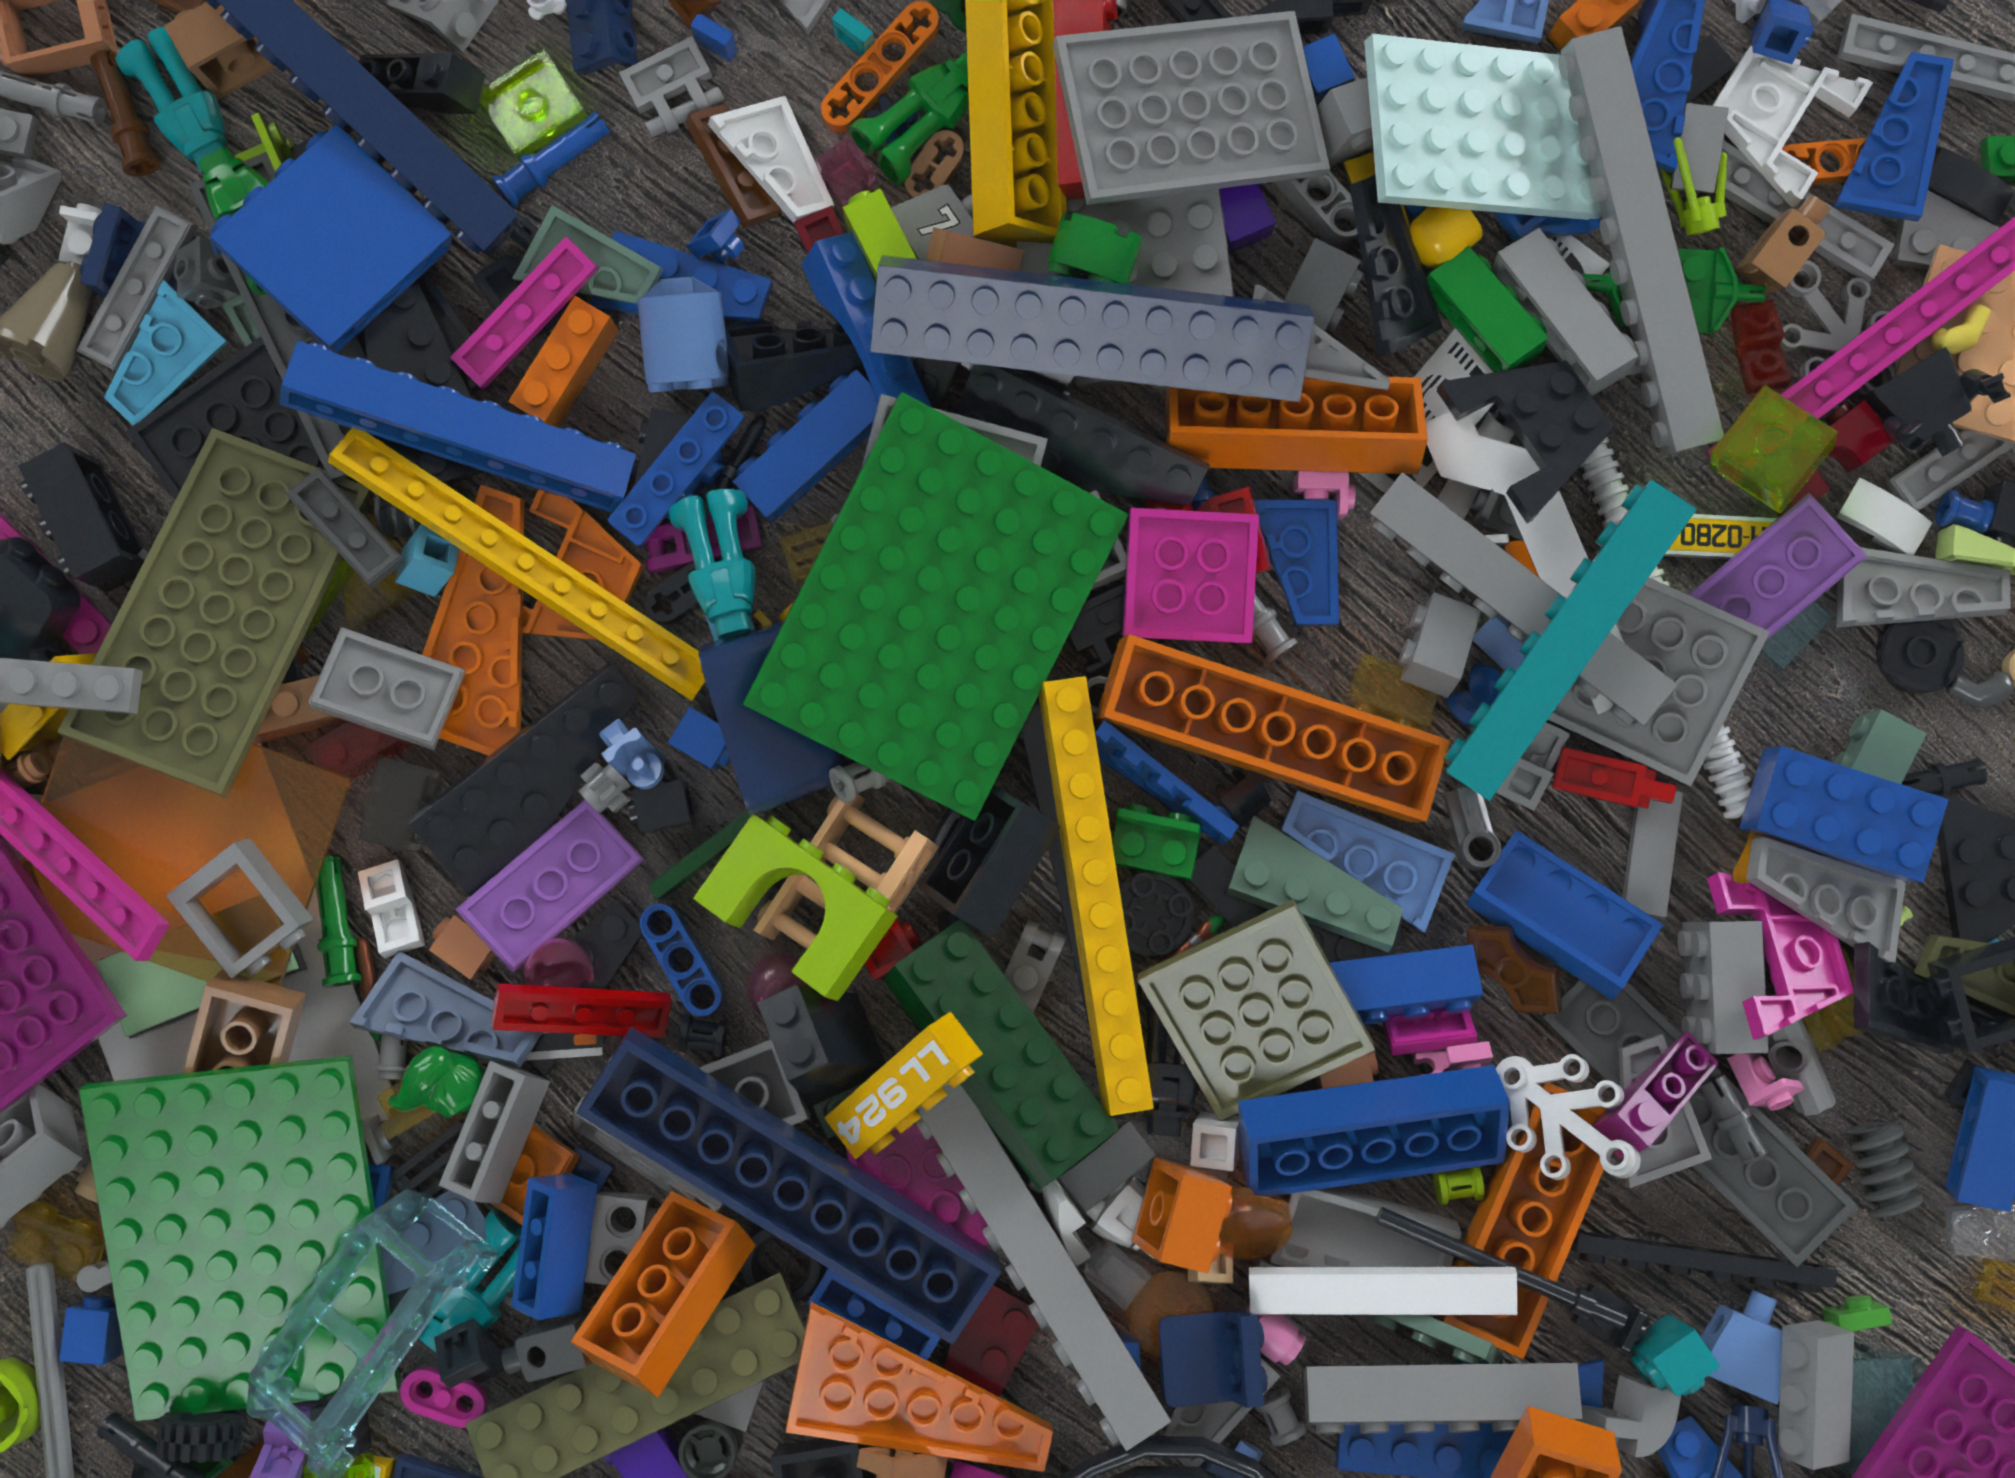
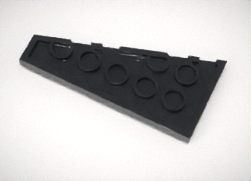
[363,280,485,510]

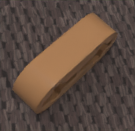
[905,130,964,200]

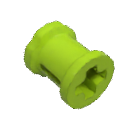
[1432,1166,1485,1206]

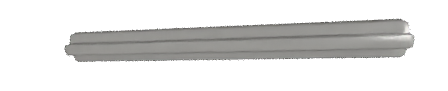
[26,1262,74,1478]

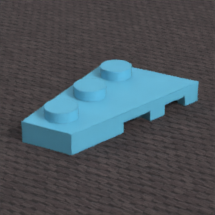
[104,280,229,426]

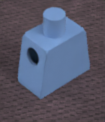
[1701,1290,1782,1405]

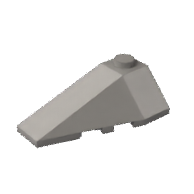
[0,156,62,245]

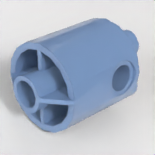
[637,277,730,392]

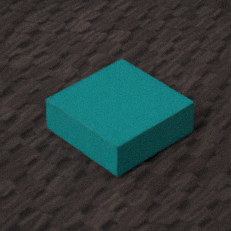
[832,8,874,57]

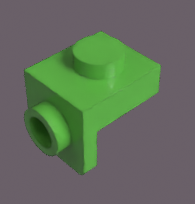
[1822,1295,1892,1357]

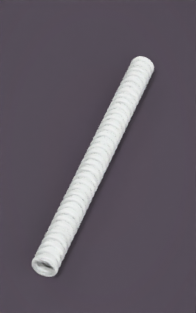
[1580,437,1751,819]

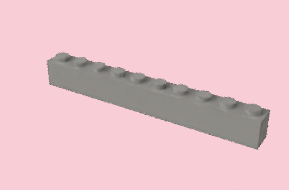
[1559,26,1725,456]
[916,1084,1171,1451]

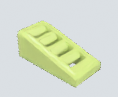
[1935,524,2015,575]

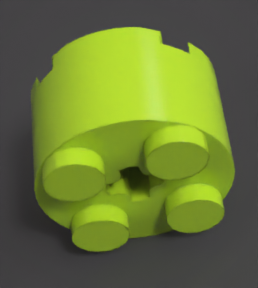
[0,1357,41,1453]

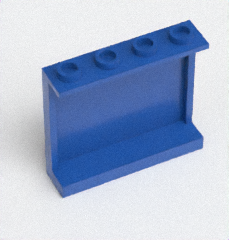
[210,125,452,354]

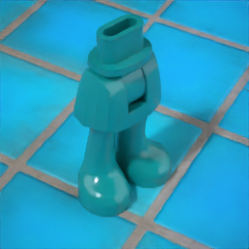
[115,26,227,174]
[668,489,756,639]
[420,1207,522,1352]

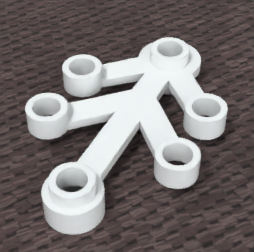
[1496,1054,1641,1180]

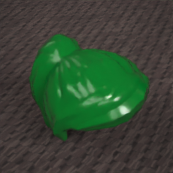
[388,1046,486,1118]

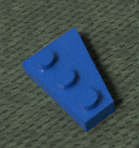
[1254,500,1339,626]

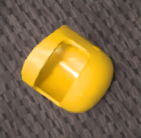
[1409,207,1483,269]

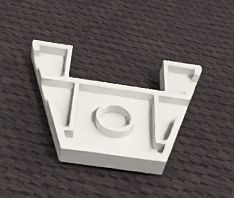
[1712,46,1873,208]

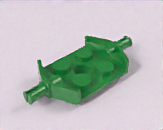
[1581,247,1766,334]

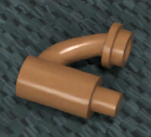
[5,737,74,789]

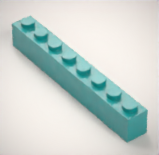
[1443,480,1697,801]

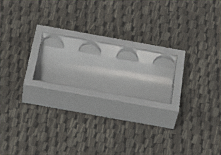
[1270,1186,1462,1267]

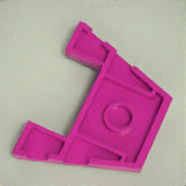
[1707,872,1854,1040]

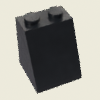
[757,985,886,1106]

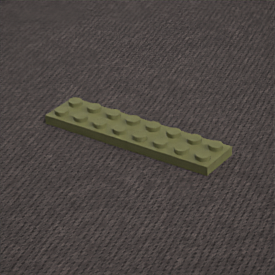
[465,1272,806,1478]

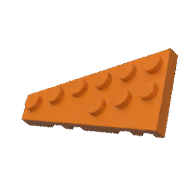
[422,485,525,756]

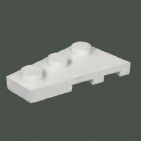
[708,96,834,223]

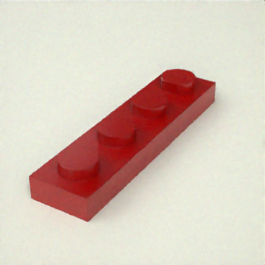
[491,983,672,1038]

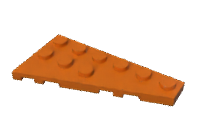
[786,1302,1053,1472]

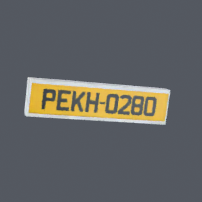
[1664,514,1778,560]

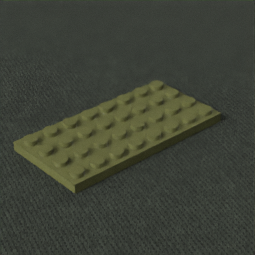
[57,428,373,798]

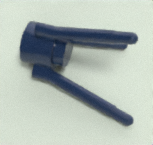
[1712,1405,1784,1478]

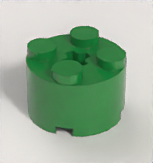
[1047,212,1143,284]

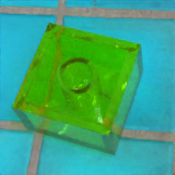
[1710,385,1838,514]

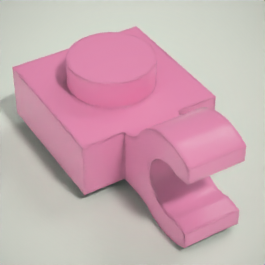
[1413,1041,1493,1075]

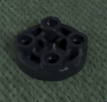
[1119,872,1194,956]

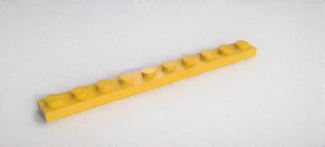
[328,428,705,701]

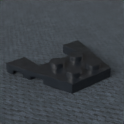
[1437,360,1614,524]

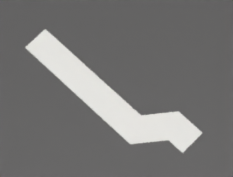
[1426,411,1624,714]

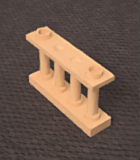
[754,794,939,990]

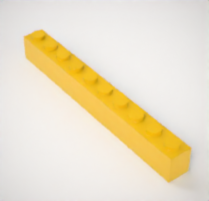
[1038,676,1154,1116]

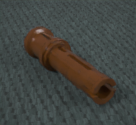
[90,50,161,177]

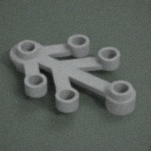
[1775,260,1896,399]

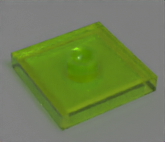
[480,49,588,161]

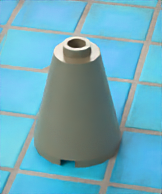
[0,261,94,382]

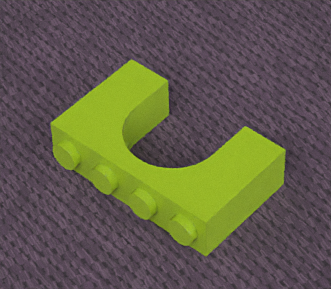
[693,814,898,1001]

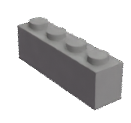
[1492,228,1639,396]

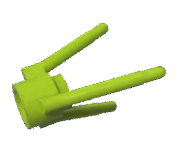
[1659,137,1727,236]

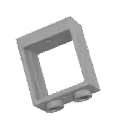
[166,838,314,979]

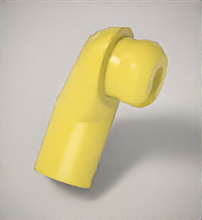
[1930,303,1991,355]

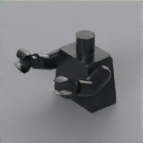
[1863,347,2011,457]

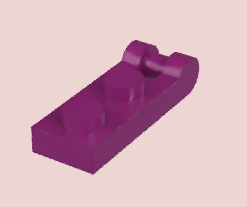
[643,506,763,574]

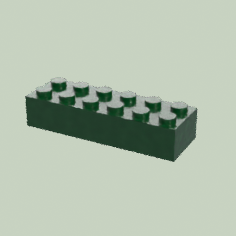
[883,919,1119,1190]

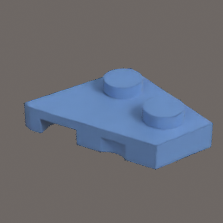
[1461,0,1549,45]

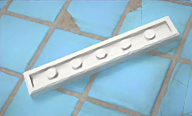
[1249,1267,1517,1315]

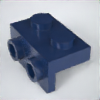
[566,0,638,76]

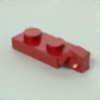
[1552,747,1677,809]

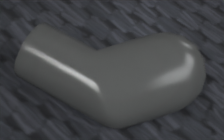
[1946,672,2014,708]

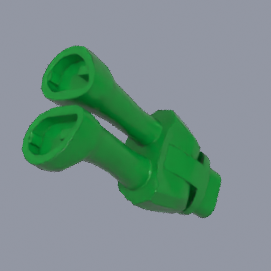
[848,52,969,187]
[198,147,269,295]

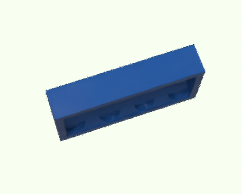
[1466,830,1664,1001]

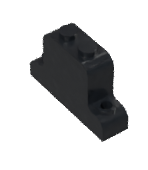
[0,537,81,662]

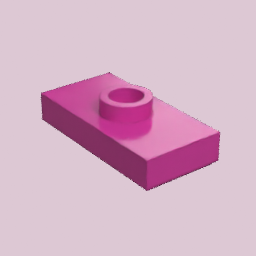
[1383,1008,1478,1056]

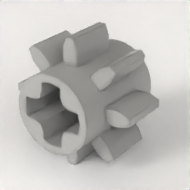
[579,763,632,814]

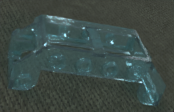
[247,1189,500,1478]

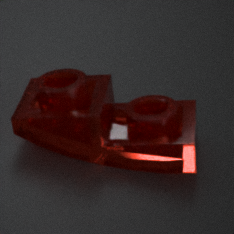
[1731,299,1792,394]

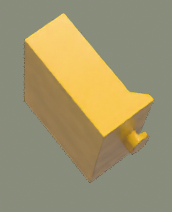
[0,653,97,760]

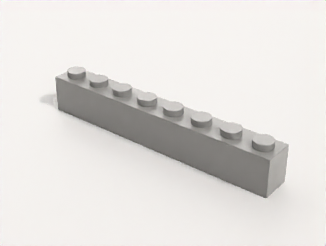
[1370,472,1678,726]

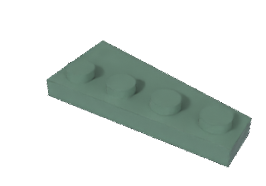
[1227,815,1403,952]

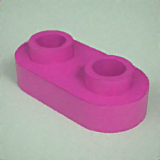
[400,1366,488,1428]

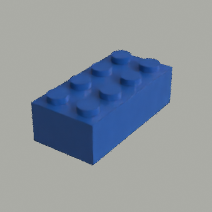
[1739,746,1949,883]

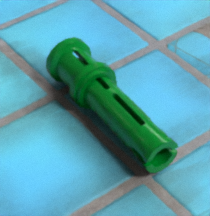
[312,856,362,988]

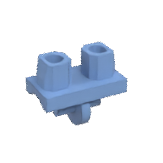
[599,719,668,790]

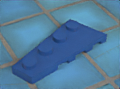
[1630,0,1705,173]

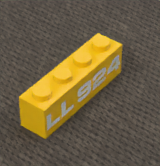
[824,1012,983,1160]

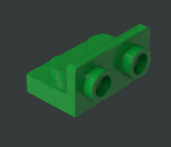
[1112,804,1202,881]

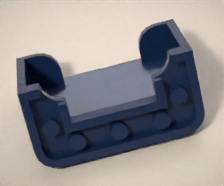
[699,620,855,816]

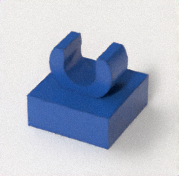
[686,209,744,264]

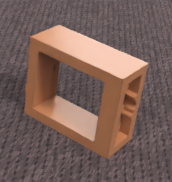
[0,0,118,78]

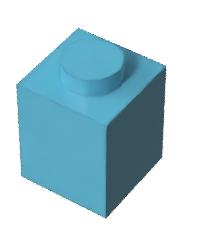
[395,524,459,597]

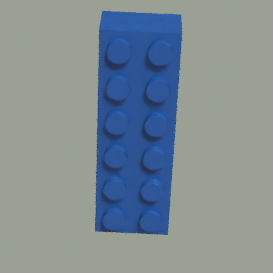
[1238,1065,1510,1199]

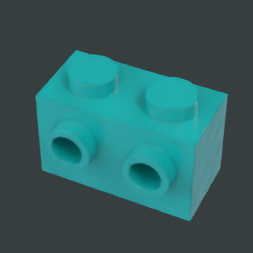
[1630,1314,1721,1397]

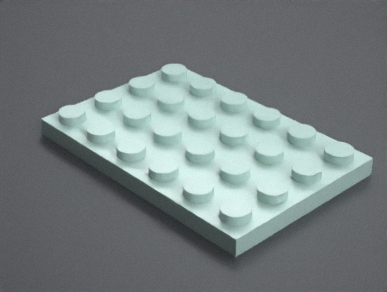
[1364,34,1602,220]

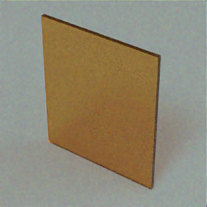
[21,736,352,986]

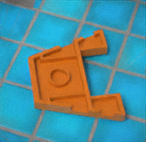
[523,489,645,640]

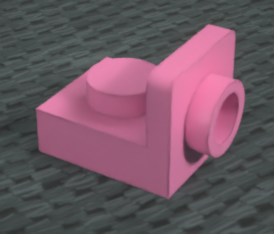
[1293,471,1356,520]
[1727,1053,1804,1111]

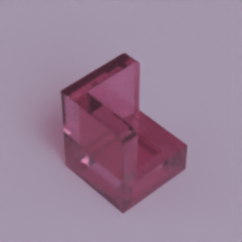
[816,135,876,207]

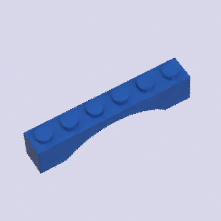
[801,232,932,408]

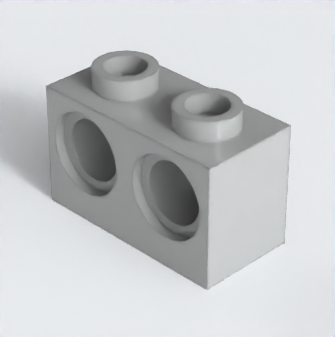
[584,1189,658,1285]

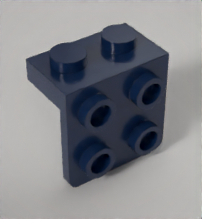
[80,203,196,297]
[1158,1309,1268,1408]

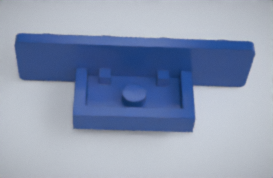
[608,392,745,547]

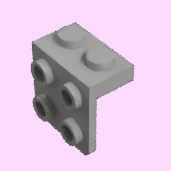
[388,0,499,52]

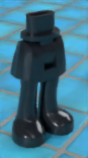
[1136,985,1200,1137]

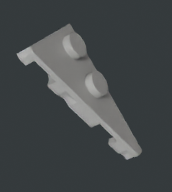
[1253,285,1390,390]

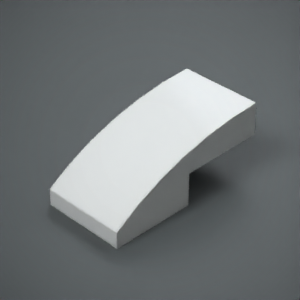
[1836,478,1932,555]
[358,859,425,958]
[1043,1179,1091,1266]

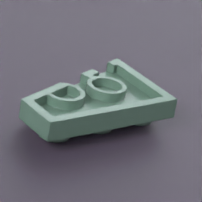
[512,205,664,305]
[1370,1315,1503,1364]

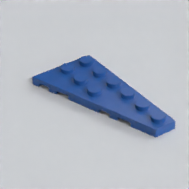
[1335,1358,1604,1478]

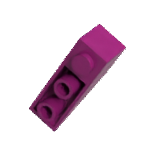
[1592,1031,1719,1160]

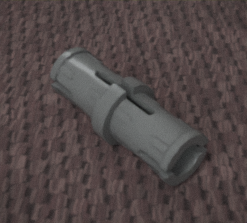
[1699,1073,1768,1164]

